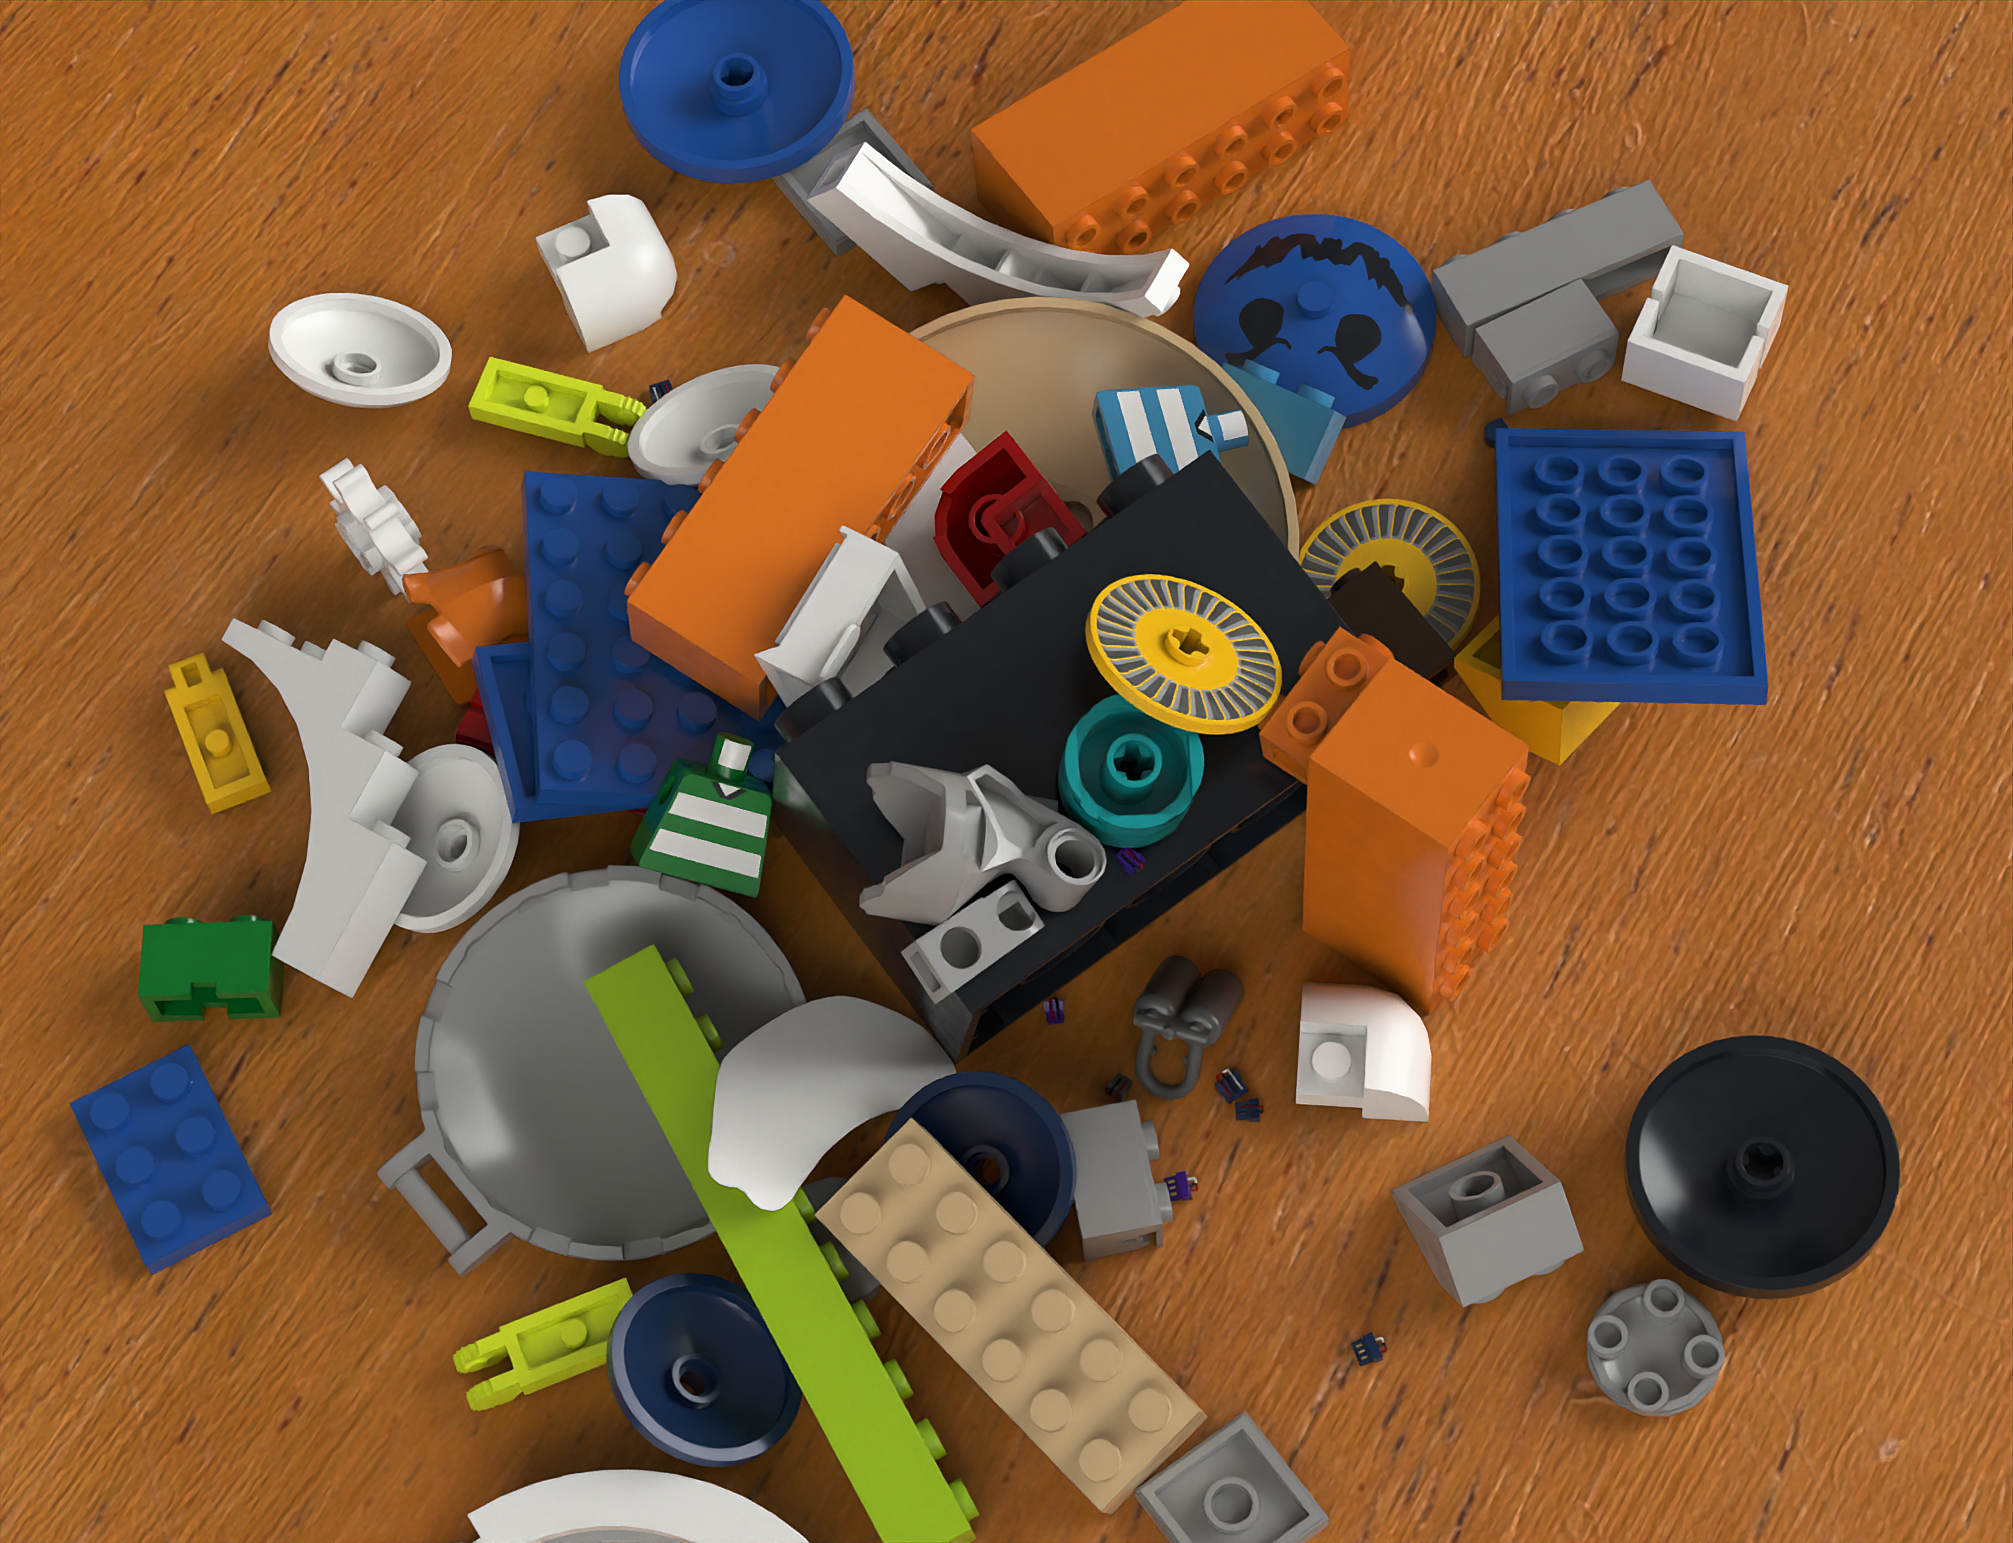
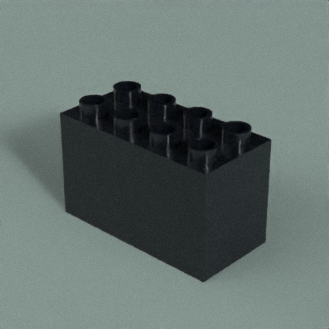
[771,450,1356,1065]

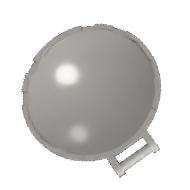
[377,865,806,1277]

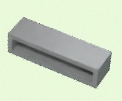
[1432,180,1684,358]

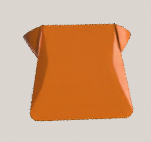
[402,545,529,707]

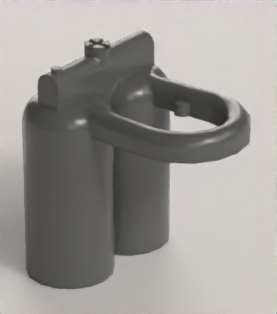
[1133,955,1244,1100]

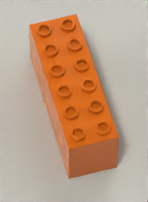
[971,0,1350,255]
[624,294,975,722]
[1302,656,1531,1015]

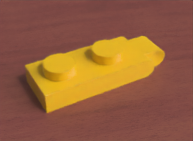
[164,652,272,815]

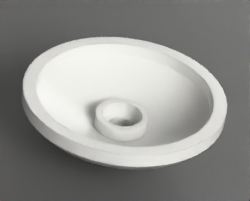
[268,293,452,408]
[628,364,779,487]
[390,744,520,933]

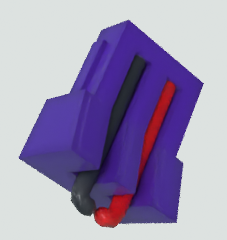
[1115,848,1146,876]
[1044,997,1065,1025]

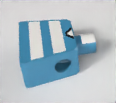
[1092,385,1249,482]

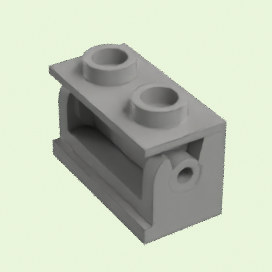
[1472,278,1619,416]
[1059,1100,1173,1262]

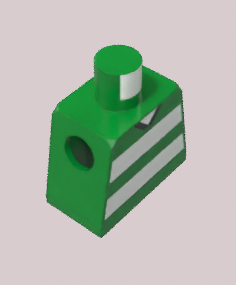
[629,732,772,898]

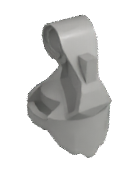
[859,761,1107,926]

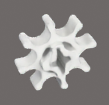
[319,458,429,603]

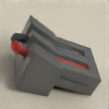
[1105,1073,1133,1102]

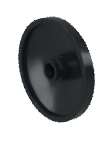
[1624,1035,1900,1299]

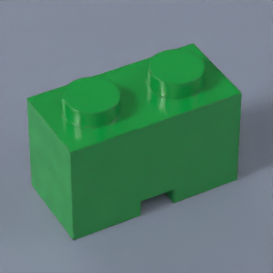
[138,915,284,1022]

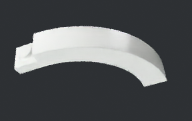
[460,1470,809,1543]

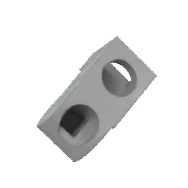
[901,880,1045,1004]

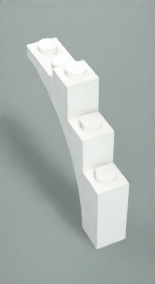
[807,142,1190,318]
[221,618,428,998]

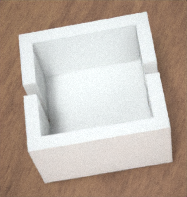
[1621,245,1788,422]

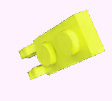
[468,357,647,459]
[453,1277,633,1411]

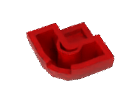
[933,430,1088,608]

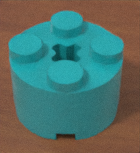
[1058,694,1204,848]

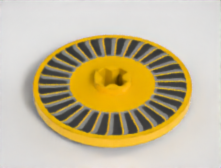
[1299,499,1481,651]
[1085,574,1282,735]

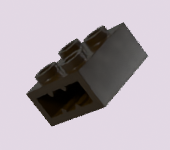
[1327,561,1458,688]

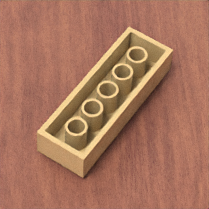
[814,1118,1208,1515]

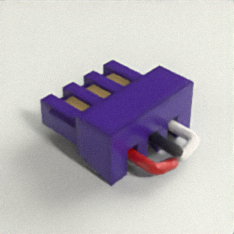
[1164,1171,1198,1202]

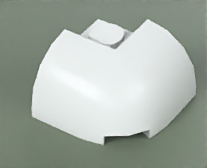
[535,195,679,353]
[1296,982,1431,1122]

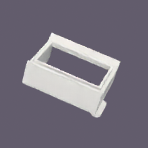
[754,525,927,708]

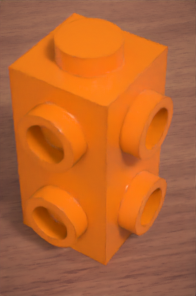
[1258,627,1394,785]

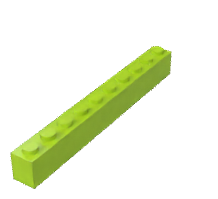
[583,944,980,1543]

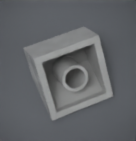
[1390,1136,1584,1307]

